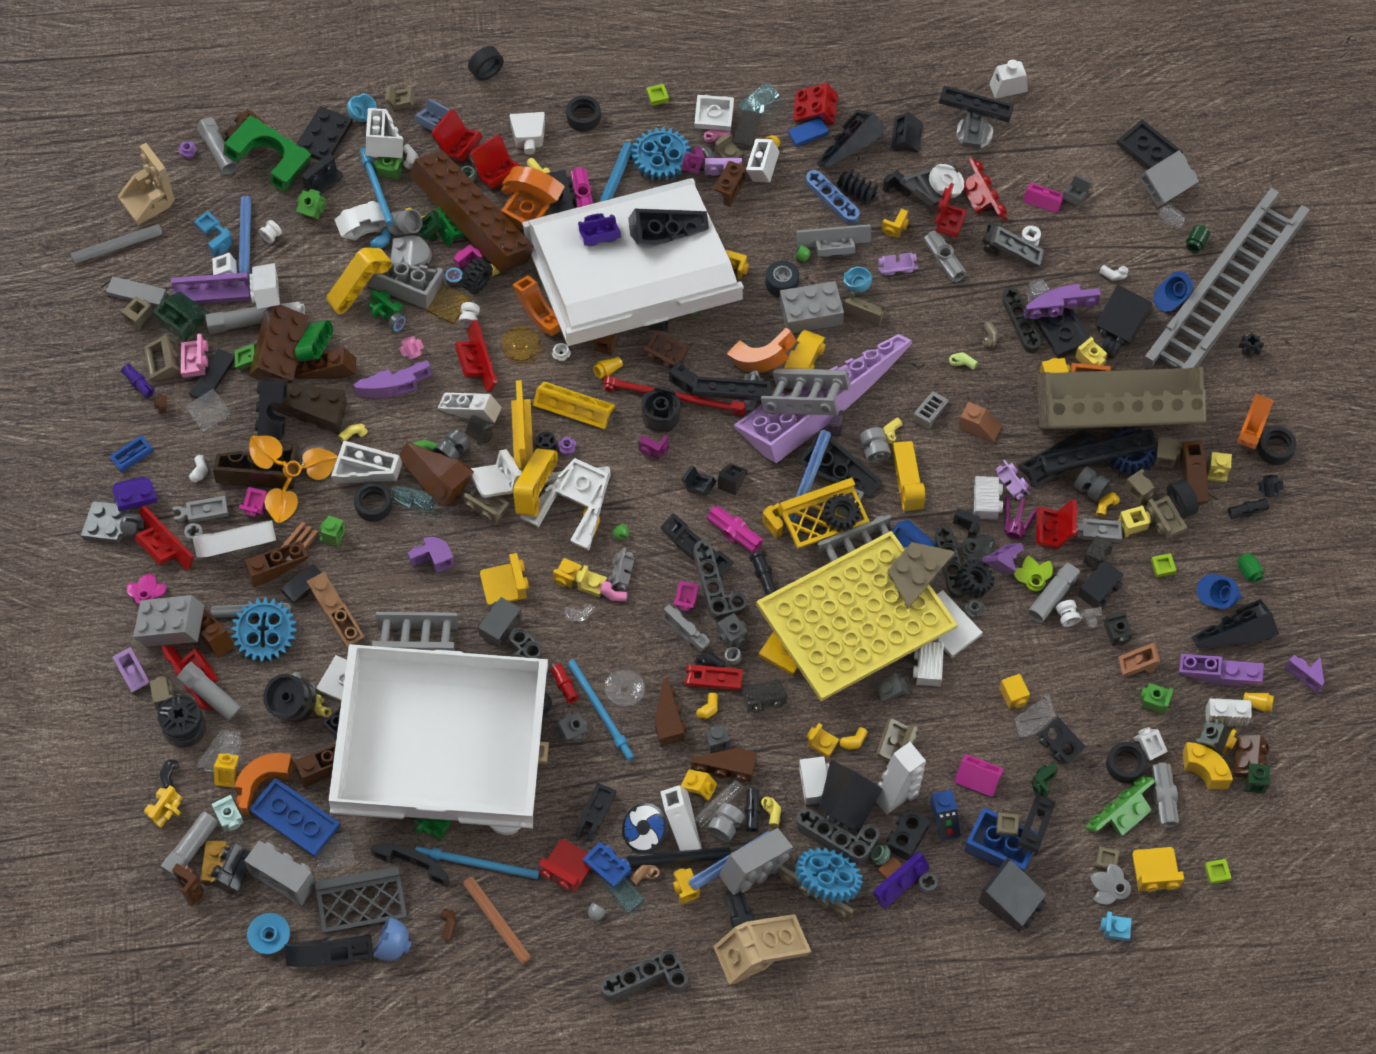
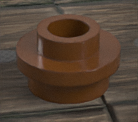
[154,394,167,413]

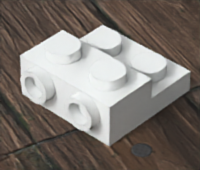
[694,95,734,131]

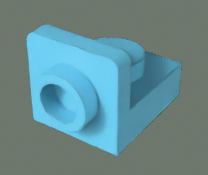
[1100,912,1131,941]

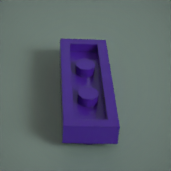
[873,851,930,909]

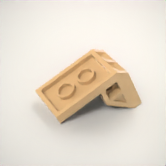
[118,143,175,225]
[713,914,811,985]

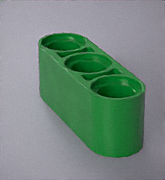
[295,320,333,362]

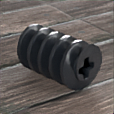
[837,169,878,206]

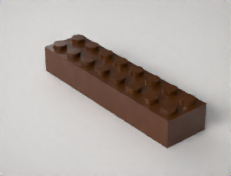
[409,151,534,272]

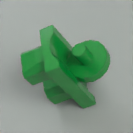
[368,289,403,321]
[414,817,451,841]

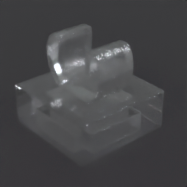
[1078,607,1102,628]

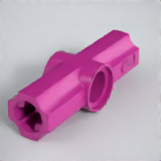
[571,167,593,208]
[707,505,763,554]

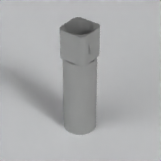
[197,118,238,174]
[206,306,268,334]
[1027,562,1080,623]
[176,662,241,721]
[160,812,219,880]

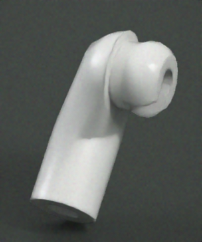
[403,144,418,169]
[1099,265,1129,281]
[189,455,208,483]

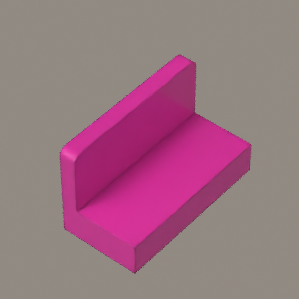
[954,754,1004,797]

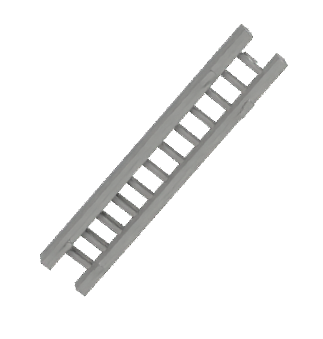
[1142,188,1310,369]

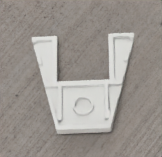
[520,458,610,551]

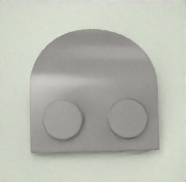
[391,235,432,267]

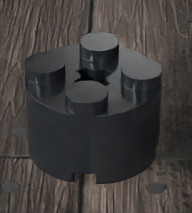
[642,387,680,432]

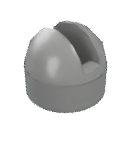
[725,647,742,665]
[588,903,607,921]

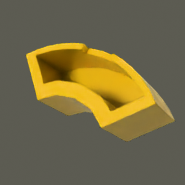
[784,329,826,369]
[1183,742,1233,790]

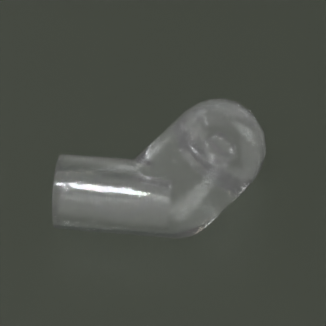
[565,603,595,622]

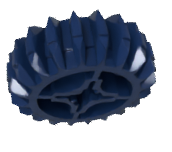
[1107,426,1157,477]

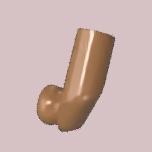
[628,865,660,886]

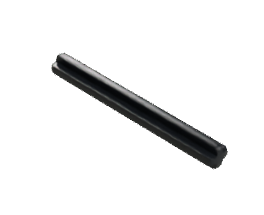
[627,847,731,868]

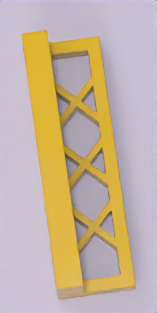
[533,382,615,429]

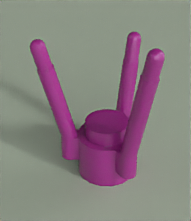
[1004,496,1038,539]

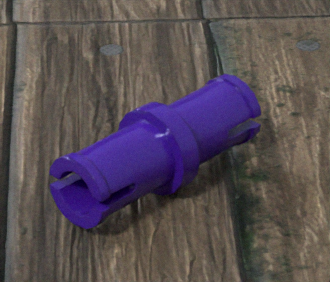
[121,363,155,398]

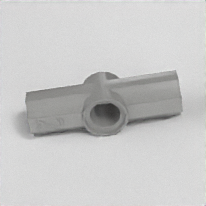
[924,231,966,282]
[1152,763,1179,828]

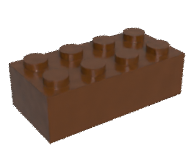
[249,304,308,383]

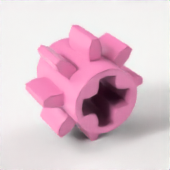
[399,336,424,359]

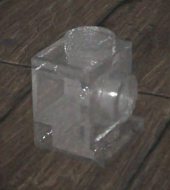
[1026,279,1050,303]

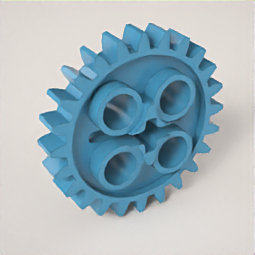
[632,127,691,181]
[231,597,298,663]
[795,847,863,904]

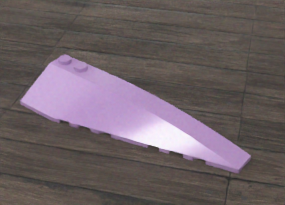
[734,334,912,463]

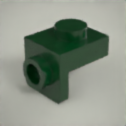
[1031,763,1058,797]

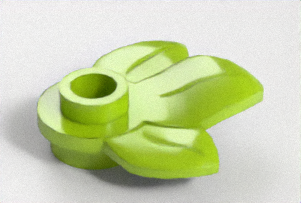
[1014,556,1053,592]

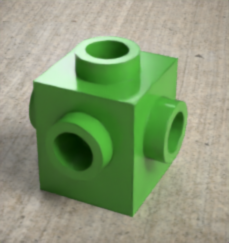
[296,189,326,219]

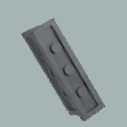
[314,866,407,934]

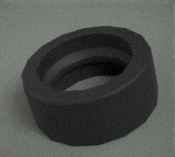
[468,46,504,81]
[566,95,601,131]
[1257,426,1297,465]
[1167,479,1199,519]
[354,482,392,522]
[1106,741,1147,783]

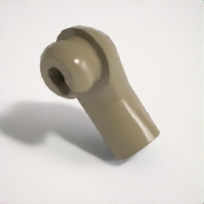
[982,321,999,348]

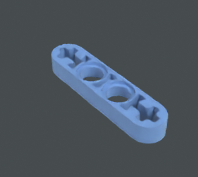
[806,170,860,225]

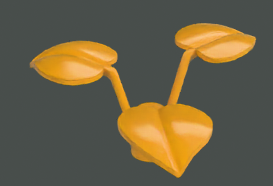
[249,435,338,523]

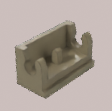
[844,292,886,326]

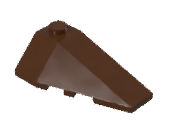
[399,442,474,505]

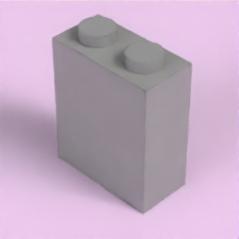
[1138,150,1199,208]

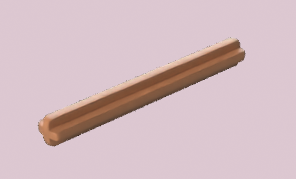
[464,877,531,964]

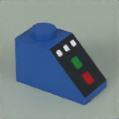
[930,790,961,841]

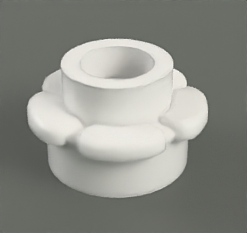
[552,343,571,361]

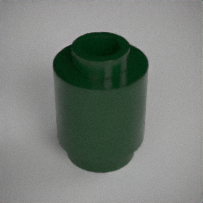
[1186,225,1210,253]

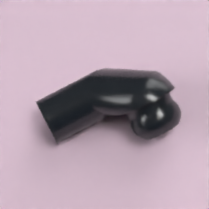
[695,653,726,667]
[160,759,179,789]

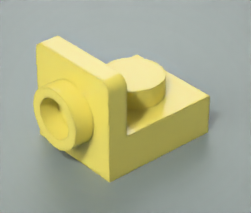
[575,565,607,597]

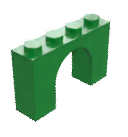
[223,116,311,193]

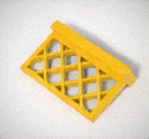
[511,380,533,471]
[777,478,870,549]

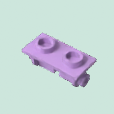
[878,252,918,275]
[996,459,1030,500]

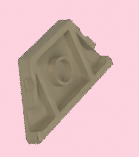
[887,542,955,609]

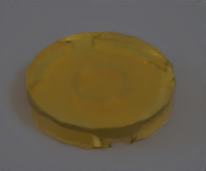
[501,326,540,362]

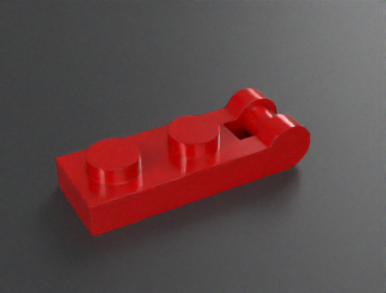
[684,665,743,691]

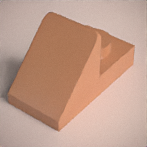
[1118,643,1160,677]

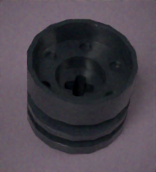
[157,695,206,748]

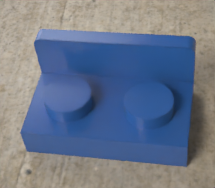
[583,842,631,889]

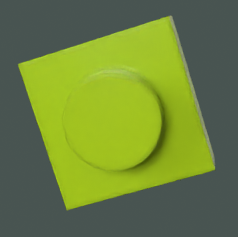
[646,84,669,106]
[1151,553,1177,578]
[1204,859,1232,885]

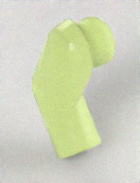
[949,352,978,370]

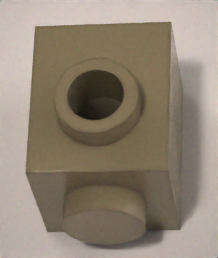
[1154,436,1181,469]

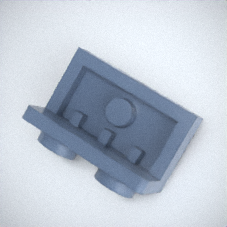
[414,99,459,131]

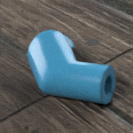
[370,227,391,248]

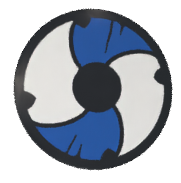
[622,803,667,853]

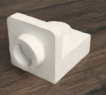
[1133,727,1168,760]

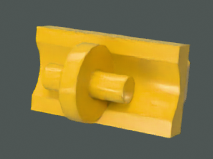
[144,786,182,828]

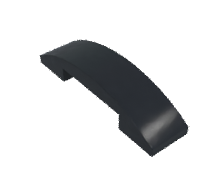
[660,513,734,578]
[370,844,450,887]

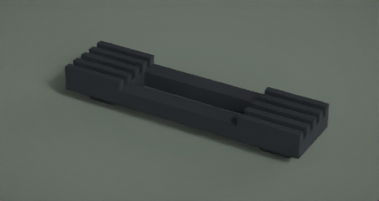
[1017,794,1056,856]

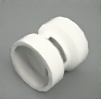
[458,302,480,328]
[1056,600,1081,627]

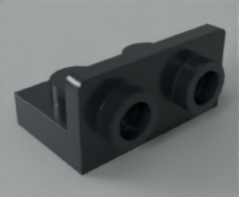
[302,153,344,196]

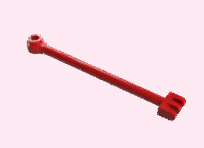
[602,376,745,416]

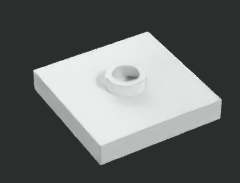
[316,655,347,702]

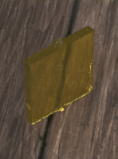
[427,285,471,324]

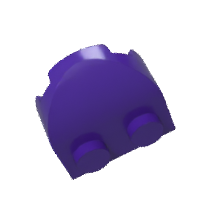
[578,213,621,246]
[113,477,157,511]

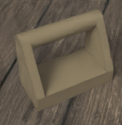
[144,335,181,381]

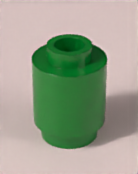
[1237,553,1265,583]

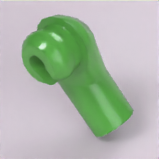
[412,440,437,452]

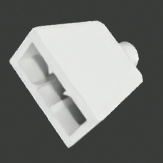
[989,60,1028,99]
[510,112,545,155]

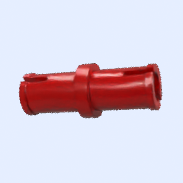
[550,663,579,704]

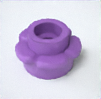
[178,142,197,159]
[557,437,576,456]

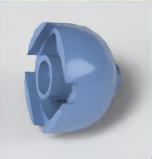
[373,917,412,961]

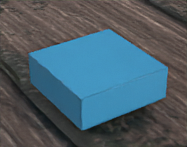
[193,211,221,236]

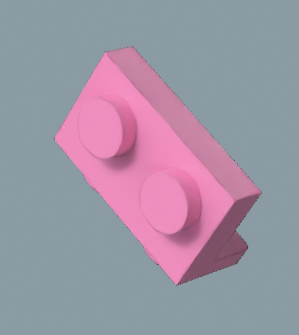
[181,334,208,378]

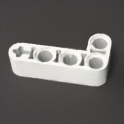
[192,520,276,557]

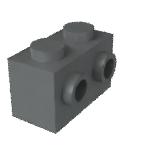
[478,597,522,648]

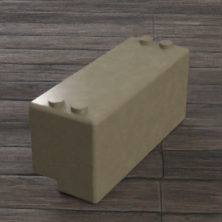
[1038,367,1206,429]

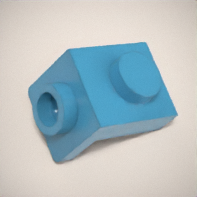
[208,224,233,258]

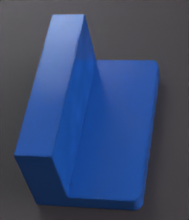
[892,519,936,548]

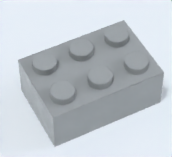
[779,281,844,333]
[133,595,205,647]
[719,828,793,895]
[244,840,315,906]

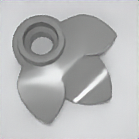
[1090,864,1131,905]

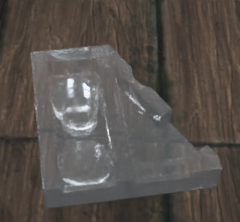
[1014,693,1056,740]
[196,730,242,771]

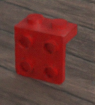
[793,83,838,126]
[431,109,483,162]
[470,135,520,189]
[934,183,967,238]
[1036,499,1078,550]
[538,839,590,893]

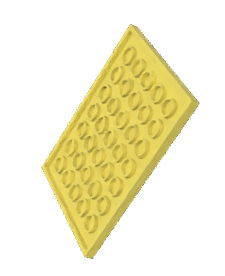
[756,531,958,701]

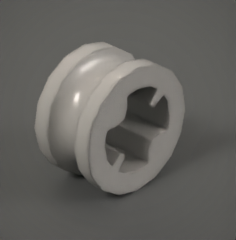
[184,523,203,543]

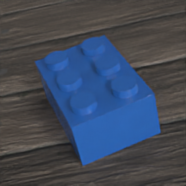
[964,807,1038,872]

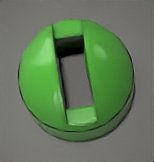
[795,245,810,261]
[612,523,629,541]

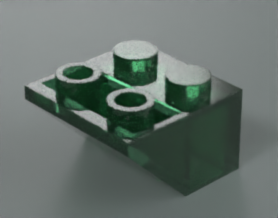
[152,292,210,342]

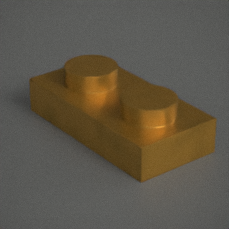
[201,841,228,883]

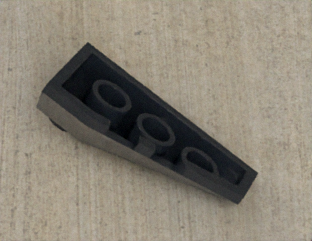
[817,109,887,168]
[628,208,709,246]
[798,435,882,497]
[1191,599,1279,648]

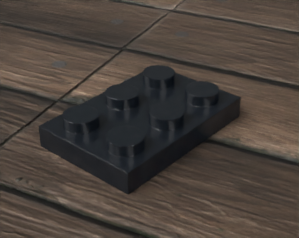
[296,106,353,161]
[1117,119,1183,169]
[1034,308,1090,358]

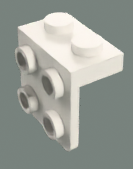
[471,449,522,498]

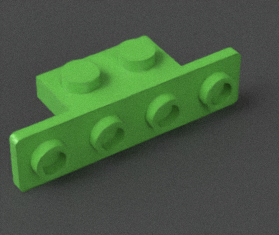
[1085,776,1155,836]

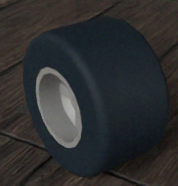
[765,260,799,297]

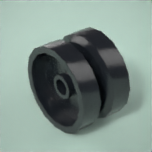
[263,674,316,722]

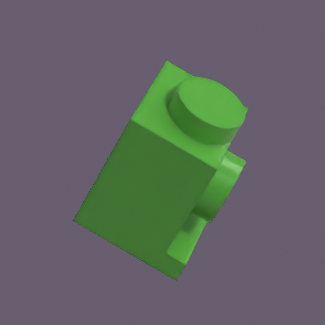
[374,156,404,180]
[319,515,346,547]
[1140,683,1173,715]

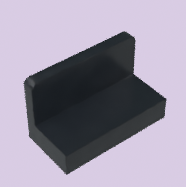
[891,112,923,153]

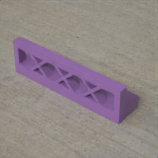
[171,272,251,306]

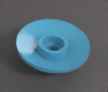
[247,913,290,955]

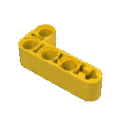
[326,248,392,315]
[892,441,925,512]
[513,448,558,517]

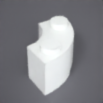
[335,201,387,240]

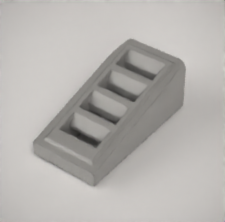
[912,391,949,430]

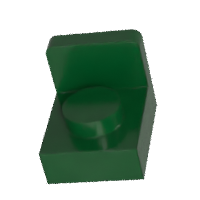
[420,210,442,242]
[1244,763,1270,794]

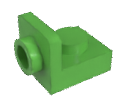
[234,344,256,370]

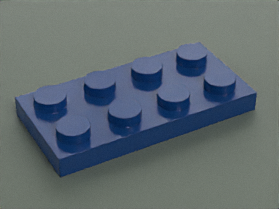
[249,778,341,858]

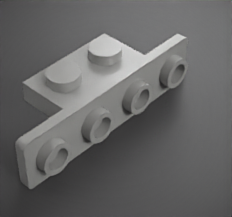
[796,224,871,257]

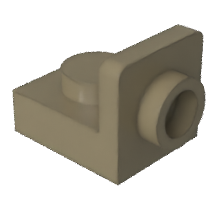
[715,134,743,158]

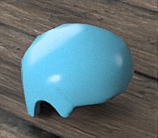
[347,93,377,122]
[843,266,872,294]

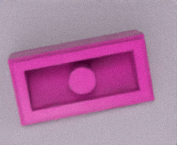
[1023,183,1064,213]

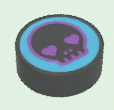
[445,267,463,286]
[388,312,406,332]

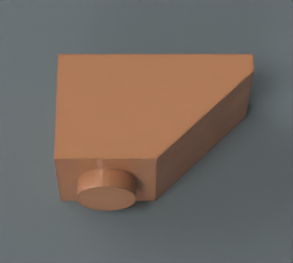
[959,402,1002,443]

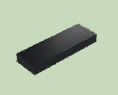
[189,348,235,404]

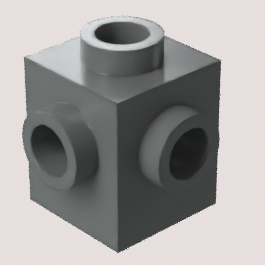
[717,613,748,648]
[552,712,588,745]

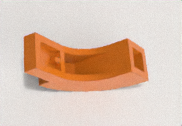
[501,166,565,205]
[512,275,561,336]
[727,328,797,373]
[1237,394,1274,449]
[234,753,294,816]

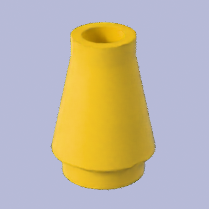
[593,356,623,379]
[1243,692,1274,713]

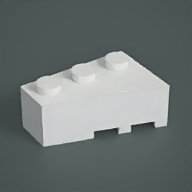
[365,108,403,158]
[331,441,403,484]

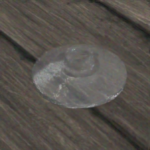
[605,668,645,707]

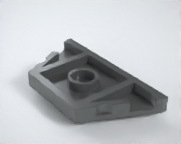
[900,161,962,207]

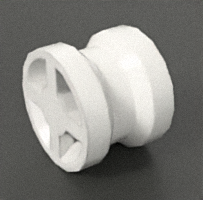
[258,220,282,244]
[1021,226,1041,246]

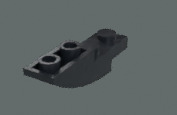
[284,935,373,967]

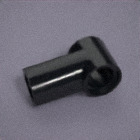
[726,891,754,928]

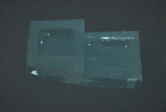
[739,82,779,119]
[392,486,434,512]

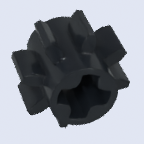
[1238,333,1264,358]
[1258,475,1284,497]

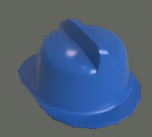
[1154,271,1194,312]
[1197,574,1243,609]

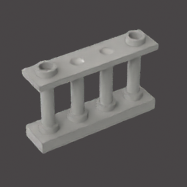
[761,368,851,415]
[817,514,907,562]
[372,612,458,651]

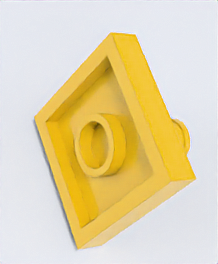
[759,631,798,676]

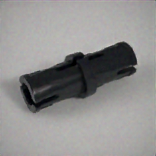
[1227,498,1269,520]
[744,788,761,832]

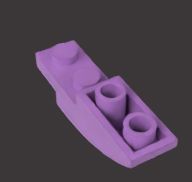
[1024,284,1101,319]
[354,360,432,398]
[1179,654,1264,687]

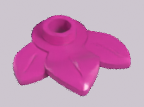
[126,574,167,605]

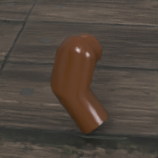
[441,909,456,940]

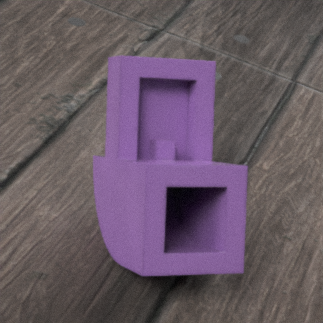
[408,537,455,573]

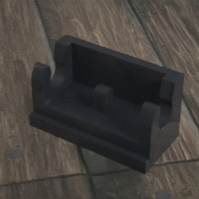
[669,361,699,397]

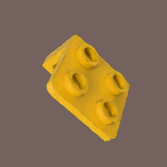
[480,553,529,606]
[1132,847,1184,892]

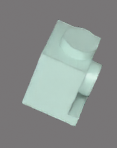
[212,795,244,832]

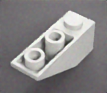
[437,393,502,423]
[661,785,702,851]

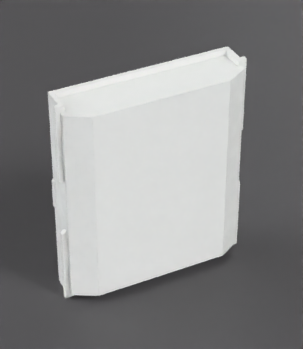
[522,178,744,346]
[329,644,548,829]

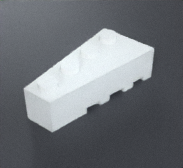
[876,742,926,814]

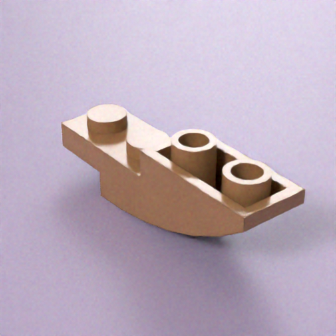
[307,572,365,648]

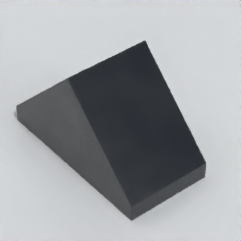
[718,463,748,496]

